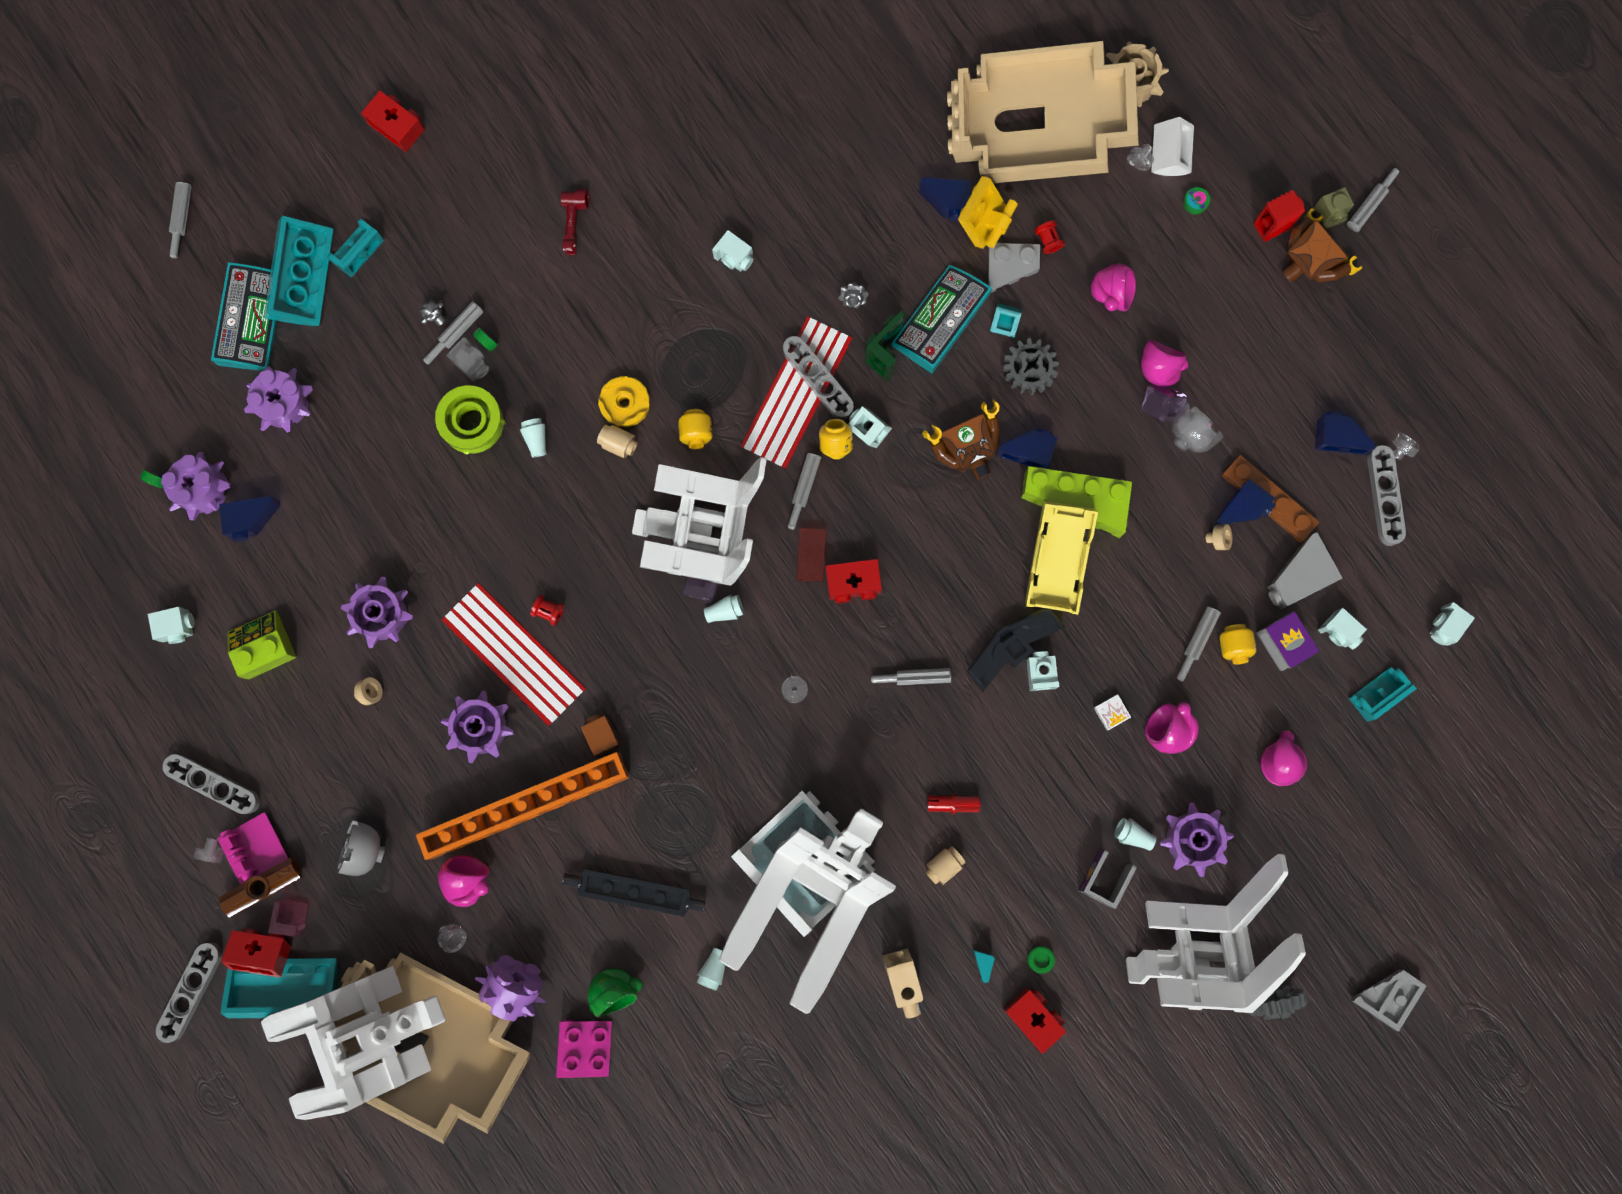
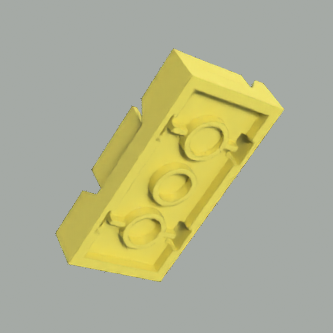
[1025,501,1098,615]

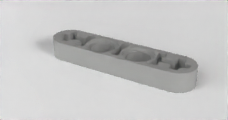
[783,336,854,420]
[1367,445,1406,546]
[163,754,260,814]
[156,942,223,1043]

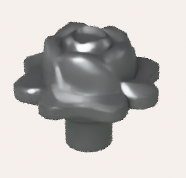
[838,282,869,309]
[419,299,446,326]

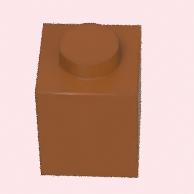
[581,714,621,757]

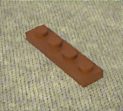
[1221,455,1320,543]

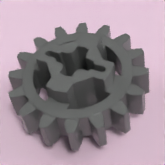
[1002,338,1059,395]
[1248,984,1308,1020]

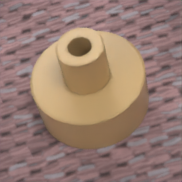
[1206,524,1232,550]
[354,677,383,705]

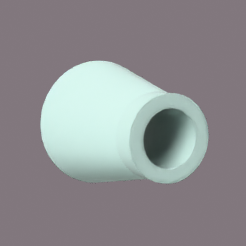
[520,418,547,458]
[704,594,744,623]
[1114,818,1157,851]
[697,948,725,991]

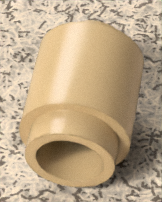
[597,425,637,459]
[925,846,966,885]

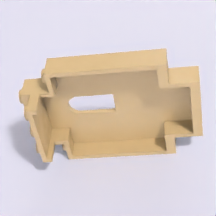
[947,41,1139,183]
[334,953,530,1144]

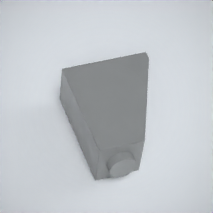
[1268,532,1342,610]

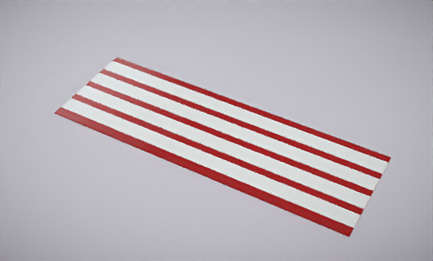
[740,316,852,469]
[441,583,586,726]

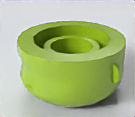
[435,385,506,454]

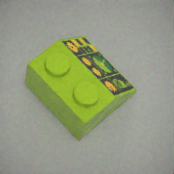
[227,610,297,679]

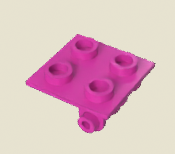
[217,812,289,885]
[556,1019,612,1078]

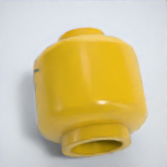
[678,409,713,449]
[819,419,853,459]
[1219,624,1256,665]

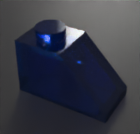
[919,178,972,221]
[1315,411,1375,455]
[996,429,1058,469]
[1216,478,1276,525]
[219,496,280,542]

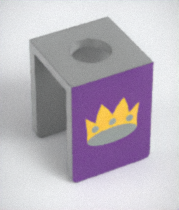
[1256,612,1319,671]
[1078,849,1137,909]

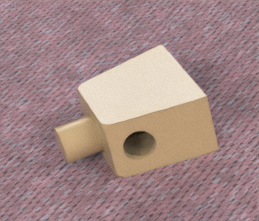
[882,948,924,1018]

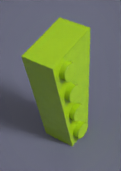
[1021,466,1132,538]

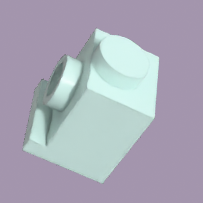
[712,230,754,272]
[848,406,892,448]
[1430,602,1475,646]
[1318,608,1367,650]
[1026,651,1059,691]

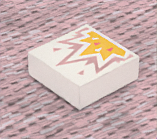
[1094,694,1131,731]

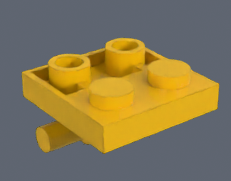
[958,176,1018,249]

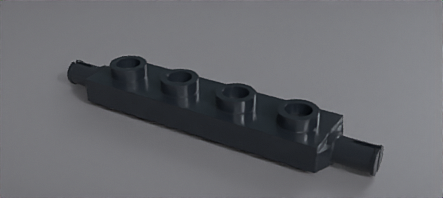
[562,869,706,917]

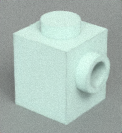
[148,607,195,644]

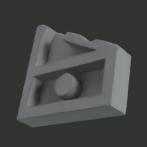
[988,243,1040,293]
[1351,969,1427,1032]

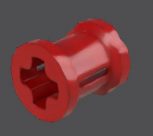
[1035,221,1065,254]
[531,595,565,626]

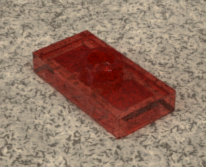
[797,528,826,582]

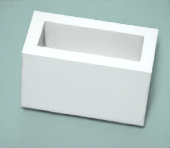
[1151,117,1194,176]

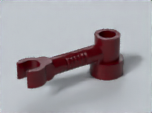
[561,189,590,255]

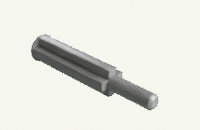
[1347,168,1399,232]
[169,182,192,258]
[423,301,483,364]
[787,453,822,530]
[1177,607,1221,681]
[871,668,951,685]

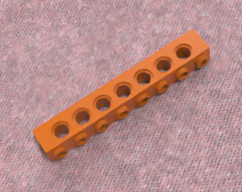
[416,752,630,860]

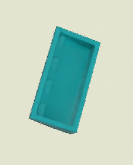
[220,958,338,1018]

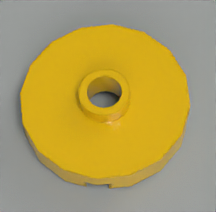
[598,376,650,428]

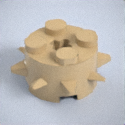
[1105,42,1169,107]

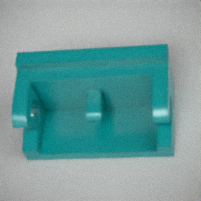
[327,218,384,278]
[1349,667,1417,722]

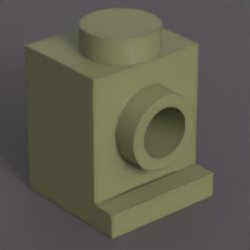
[1313,187,1354,229]

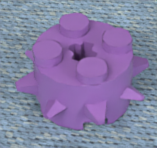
[244,366,313,433]
[161,452,230,520]
[341,577,413,648]
[441,691,513,763]
[1160,803,1234,877]
[475,955,546,1021]

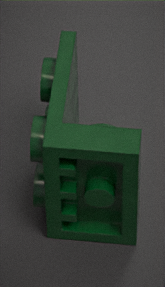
[865,311,905,382]

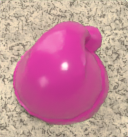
[1090,263,1136,311]
[1141,339,1189,387]
[1145,702,1199,754]
[1260,730,1308,786]
[438,855,490,907]

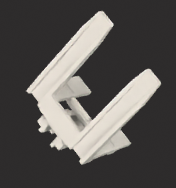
[632,457,767,586]
[719,809,896,1014]
[1126,854,1306,1013]
[261,966,446,1120]

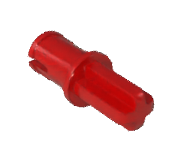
[928,793,981,815]

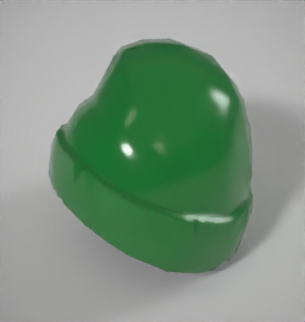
[587,968,643,1017]

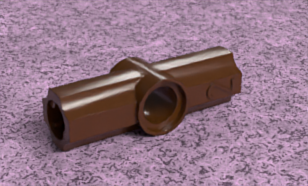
[218,857,303,918]

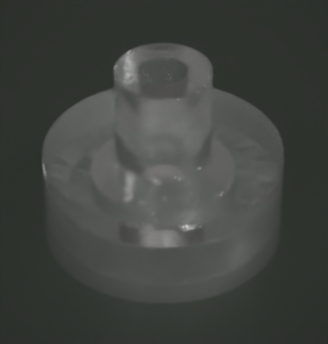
[1127,144,1154,171]
[1393,433,1421,460]
[781,676,808,703]
[193,838,224,863]
[437,924,467,953]

